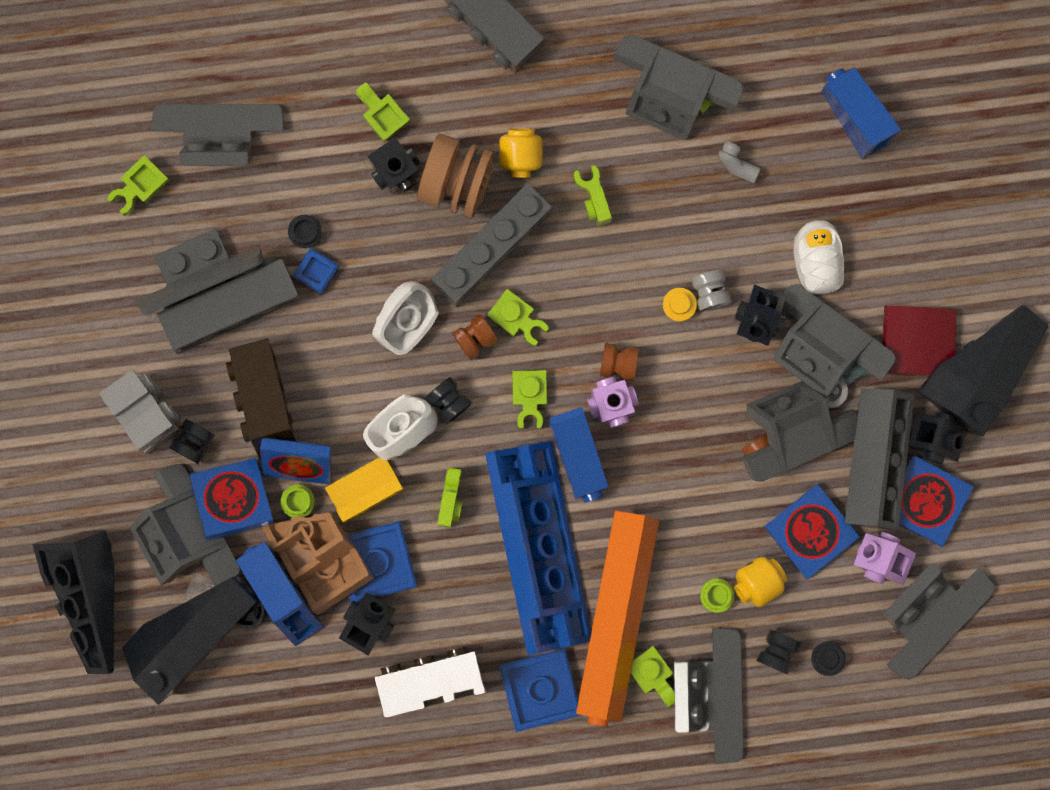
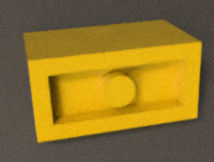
[325,458,404,523]

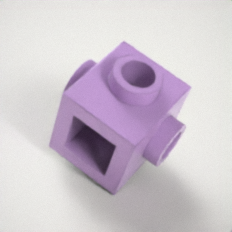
[587,377,639,428]
[853,532,916,585]

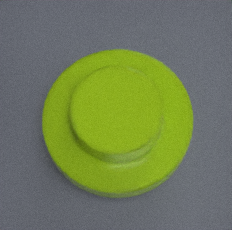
[281,484,315,518]
[700,579,734,613]

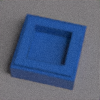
[292,248,340,295]

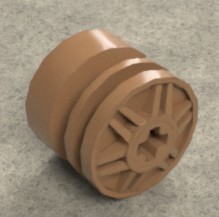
[417,133,494,219]

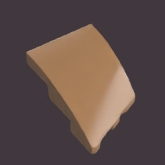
[262,512,374,615]

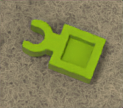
[107,155,169,216]
[487,289,549,347]
[512,370,547,429]
[437,467,463,528]

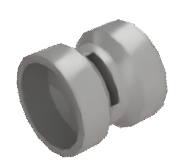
[691,269,732,311]

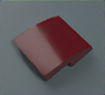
[882,305,957,376]

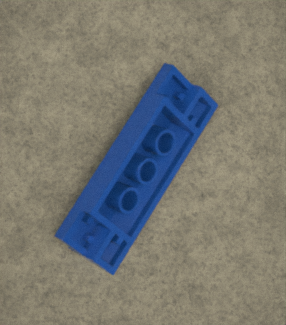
[485,441,592,655]

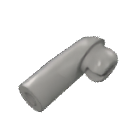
[718,141,761,184]

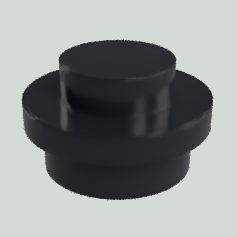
[288,215,322,249]
[811,642,846,676]

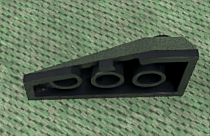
[918,305,1049,436]
[33,530,114,674]
[122,576,258,705]

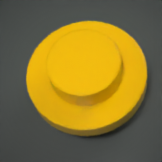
[663,288,697,322]

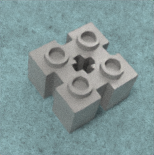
[98,369,181,454]

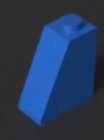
[821,67,901,159]
[548,407,608,503]
[236,541,323,646]

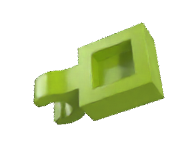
[355,82,410,143]
[574,165,612,227]
[631,646,675,708]

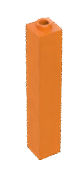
[576,511,660,727]

